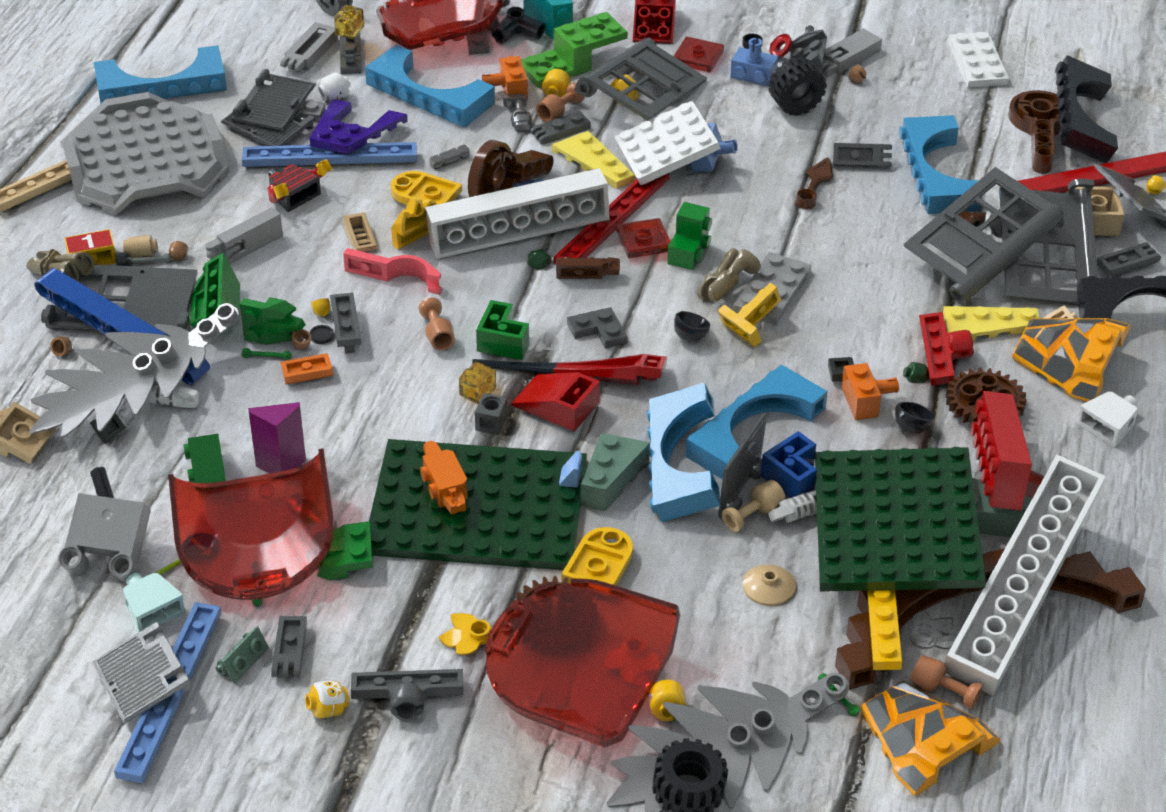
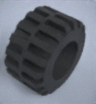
[768,57,827,116]
[652,738,728,812]

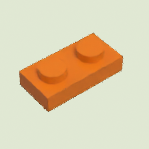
[280,353,333,385]

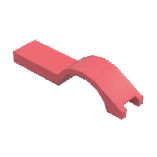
[343,248,442,295]

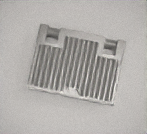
[92,622,192,724]

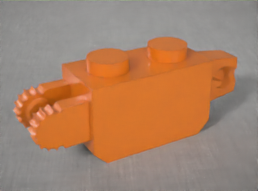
[420,441,468,514]

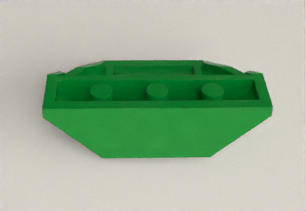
[191,253,240,328]

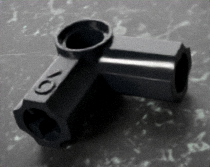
[491,7,546,44]

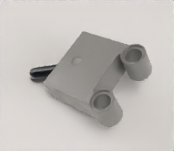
[58,467,151,583]

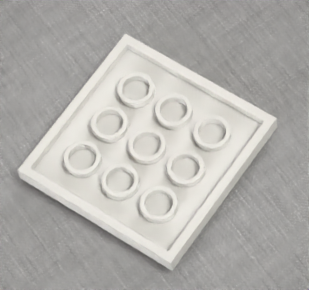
[615,101,721,185]

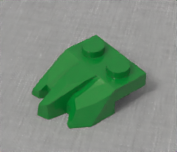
[240,297,306,345]
[307,521,373,580]

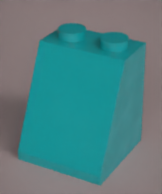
[523,0,573,40]

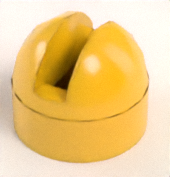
[1146,175,1166,195]
[311,298,331,317]

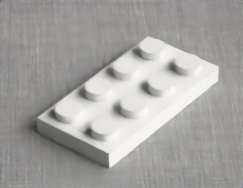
[948,32,1009,88]

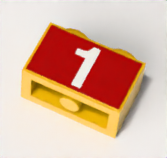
[64,229,116,265]

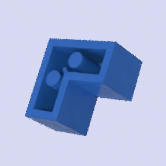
[761,431,817,498]

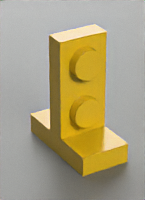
[718,283,781,347]

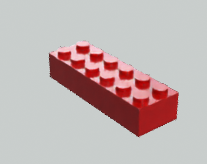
[971,391,1032,511]

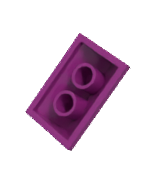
[248,402,306,481]

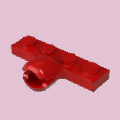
[919,312,974,386]

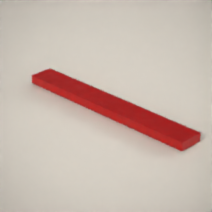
[1018,151,1166,193]
[553,173,670,264]

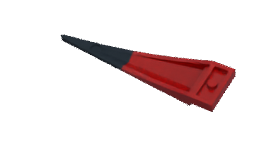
[472,354,667,385]

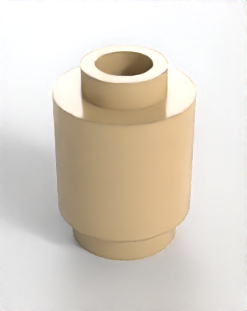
[123,235,158,258]

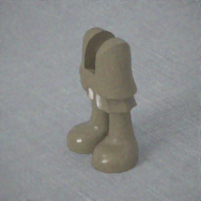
[697,248,761,302]
[26,249,94,282]

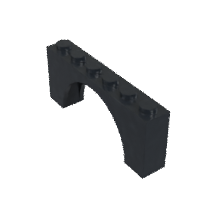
[1055,55,1118,163]
[1077,276,1166,319]

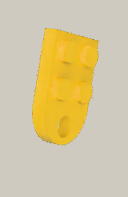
[391,171,462,205]
[561,527,633,597]

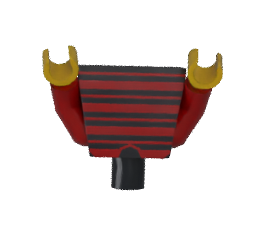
[267,159,332,212]

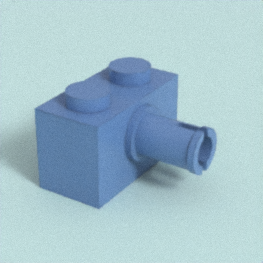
[730,38,778,86]
[689,123,738,172]

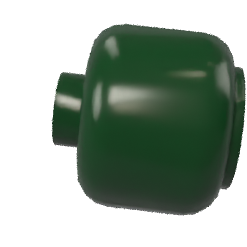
[527,249,552,270]
[903,362,929,383]

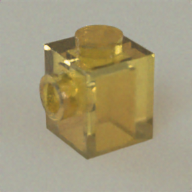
[334,5,364,39]
[459,361,496,404]

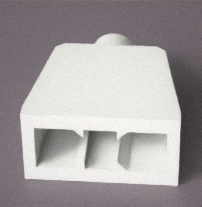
[1077,392,1138,448]

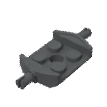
[789,25,827,70]

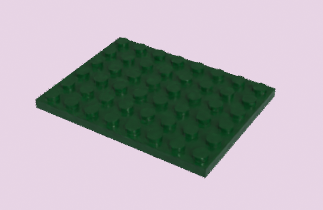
[369,439,587,570]
[815,447,986,592]

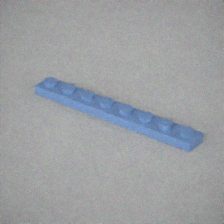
[242,142,417,167]
[114,602,221,783]

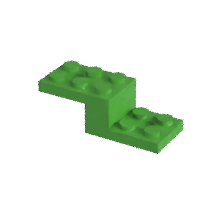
[521,12,628,88]

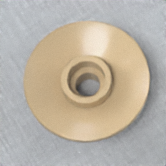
[743,564,796,606]

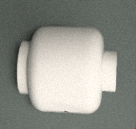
[318,72,351,102]

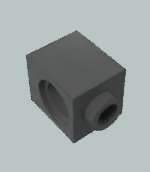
[475,393,508,435]

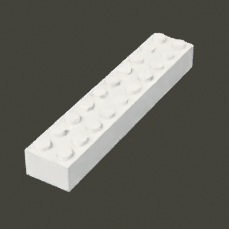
[945,455,1106,696]

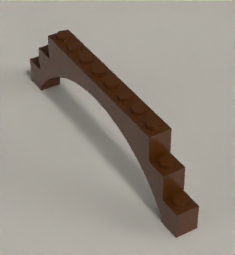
[835,548,1146,690]

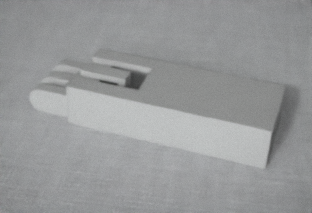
[280,22,338,72]
[819,28,882,76]
[205,207,283,264]

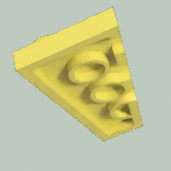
[552,131,635,189]
[943,306,1039,340]

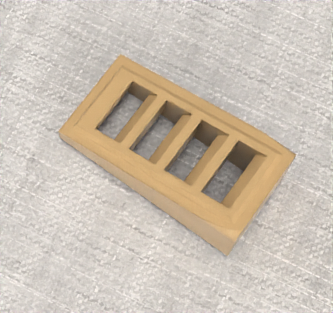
[342,212,377,252]

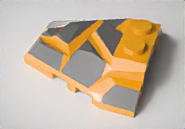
[1012,318,1130,402]
[861,680,1001,796]

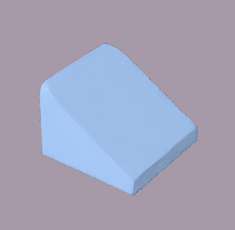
[559,451,582,488]

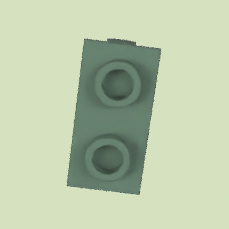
[216,626,269,683]

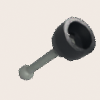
[115,252,172,266]

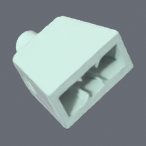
[123,573,185,633]

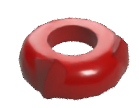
[769,34,792,58]

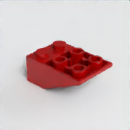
[632,0,676,44]
[511,372,600,432]

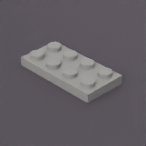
[733,252,811,326]

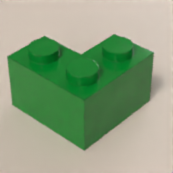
[667,202,712,270]
[476,300,529,360]
[183,433,226,489]

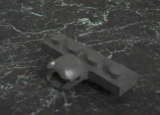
[351,669,464,721]

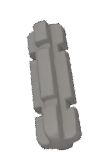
[429,144,470,169]

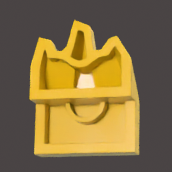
[391,196,437,250]

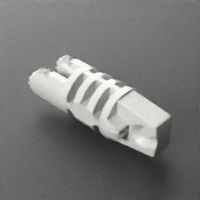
[146,382,199,408]
[768,490,817,523]

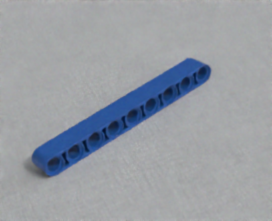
[34,268,210,385]

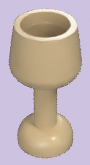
[722,480,785,532]

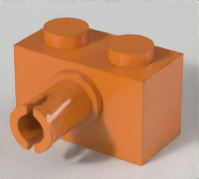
[482,56,528,100]
[841,363,899,420]

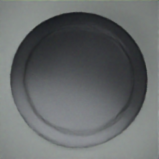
[310,325,334,344]

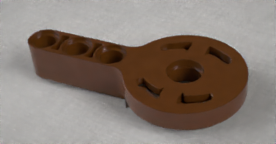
[1008,90,1060,174]
[468,140,554,197]

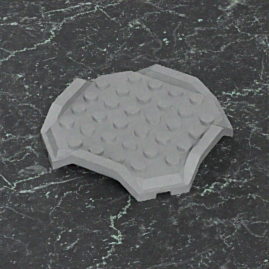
[60,92,229,216]

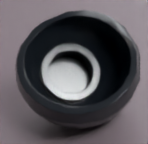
[674,311,710,343]
[895,402,935,434]

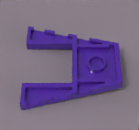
[309,99,408,154]

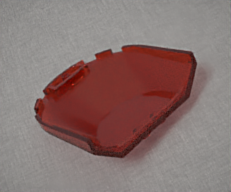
[376,0,504,50]
[168,448,334,600]
[485,578,680,748]

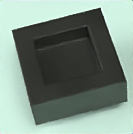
[828,357,854,382]
[90,413,126,443]

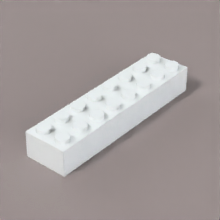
[425,168,610,259]

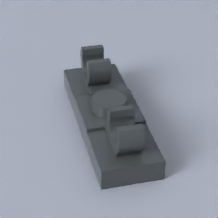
[340,25,361,74]
[330,292,361,353]

